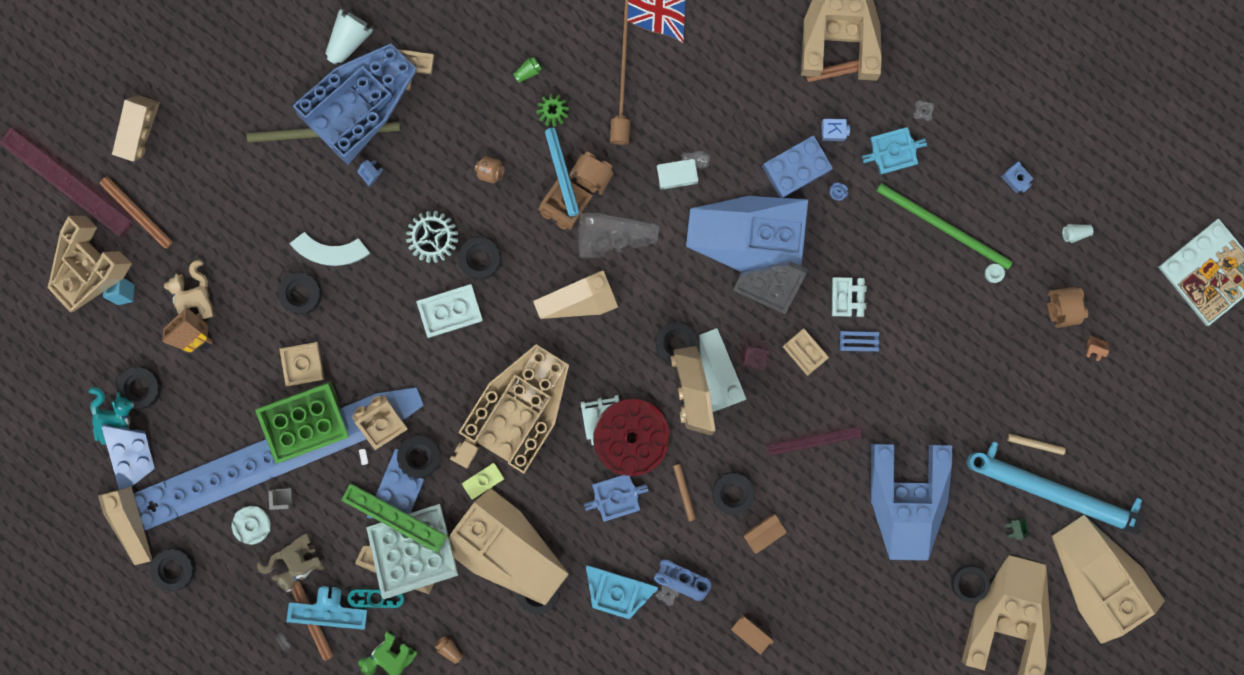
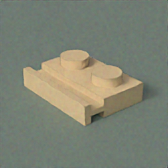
[782,329,829,376]

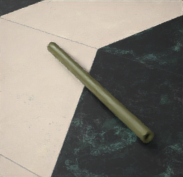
[247,121,400,143]

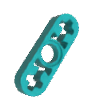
[348,589,405,608]

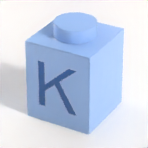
[821,119,850,141]

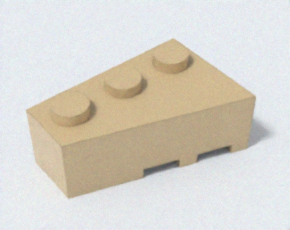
[112,95,160,162]

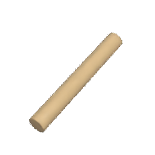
[1007,434,1066,455]

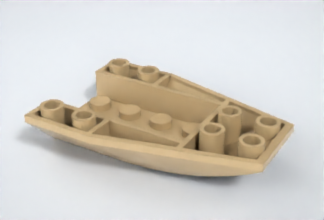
[449,488,569,605]
[1052,515,1165,644]

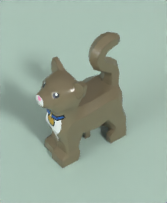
[257,534,325,592]

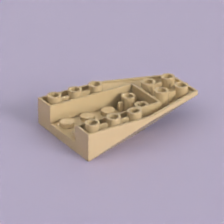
[459,344,569,473]

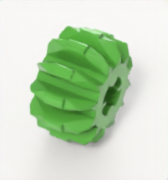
[537,94,569,127]

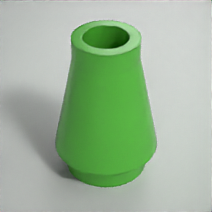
[513,57,542,83]

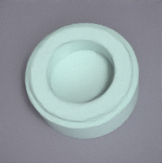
[985,264,1005,283]

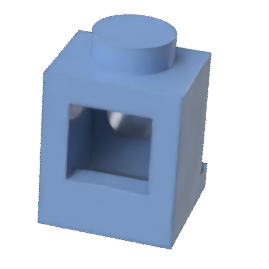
[1001,161,1033,193]

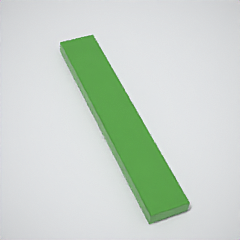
[341,483,448,553]

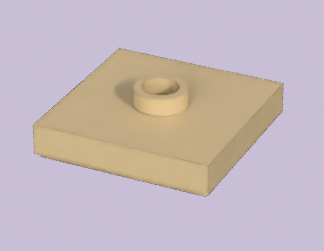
[279,342,325,387]

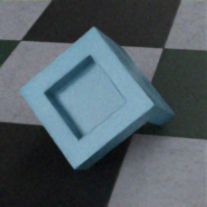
[103,278,134,305]

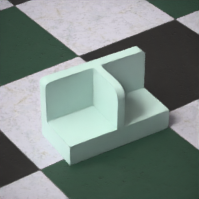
[657,159,698,190]

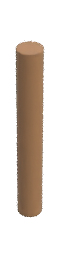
[673,464,696,521]

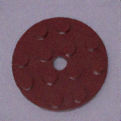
[593,399,669,476]

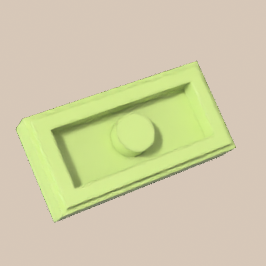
[462,463,504,499]

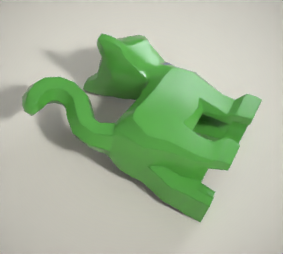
[358,631,418,675]

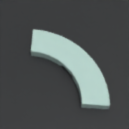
[289,232,371,266]

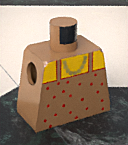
[162,308,212,352]

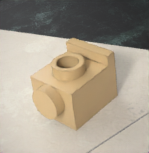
[450,438,479,468]

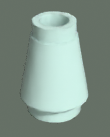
[1062,224,1093,243]

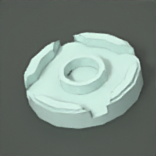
[232,506,271,545]

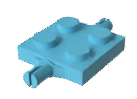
[862,127,927,175]

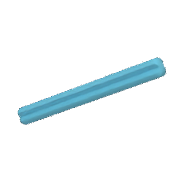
[545,128,579,216]

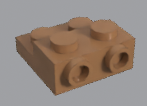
[538,180,593,230]

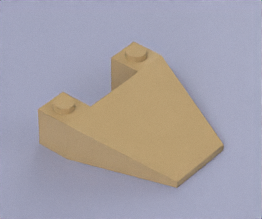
[48,216,132,312]

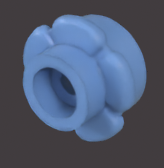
[830,182,848,201]

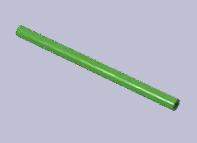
[877,183,1013,270]

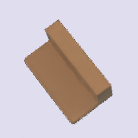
[743,513,786,554]
[731,614,774,655]

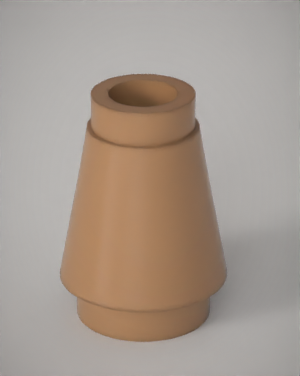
[434,636,463,664]

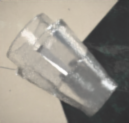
[681,151,710,170]

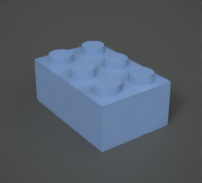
[762,136,833,198]

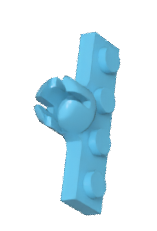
[286,586,367,630]

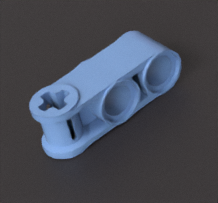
[654,560,711,601]

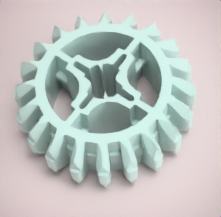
[406,211,458,263]

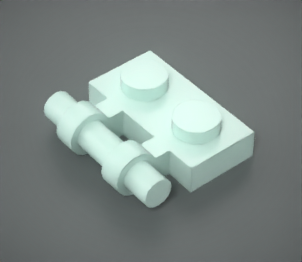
[832,278,867,317]

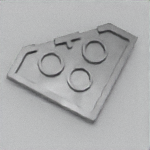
[733,261,808,314]

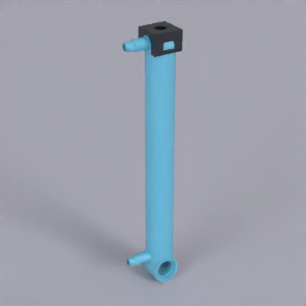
[967,442,1144,535]

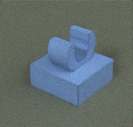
[357,160,383,186]

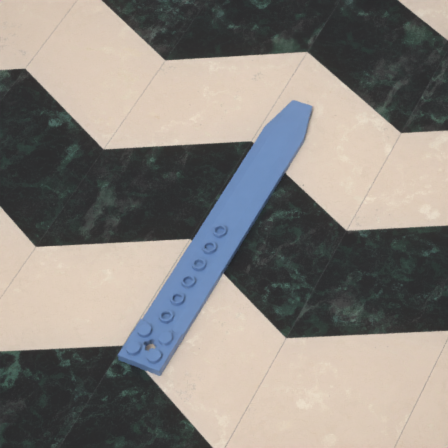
[134,388,424,531]

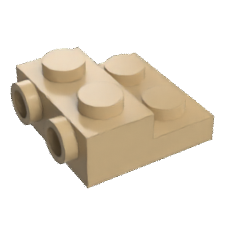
[352,395,407,450]

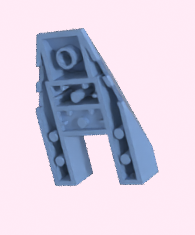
[871,444,952,560]

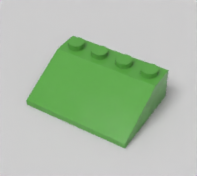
[255,381,349,464]

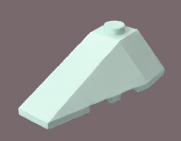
[699,328,746,412]

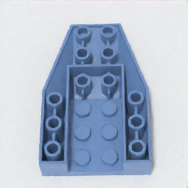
[293,44,417,165]
[686,196,808,272]

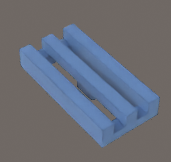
[840,331,879,352]

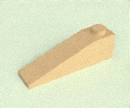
[98,487,153,565]

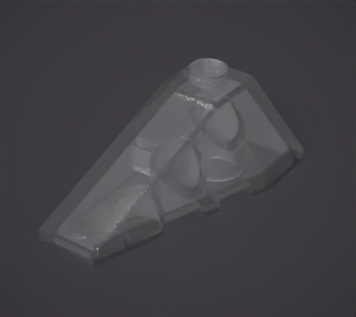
[578,213,660,258]

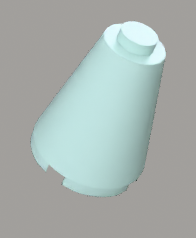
[325,9,374,65]

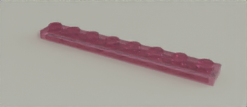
[0,128,132,237]

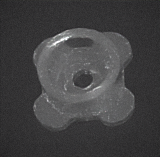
[913,101,934,121]
[657,585,679,606]

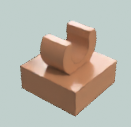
[1086,336,1109,361]

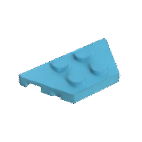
[586,565,658,619]

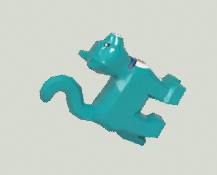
[88,387,134,445]

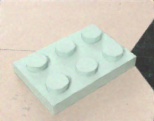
[416,284,483,338]

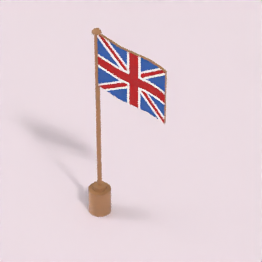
[610,0,685,145]

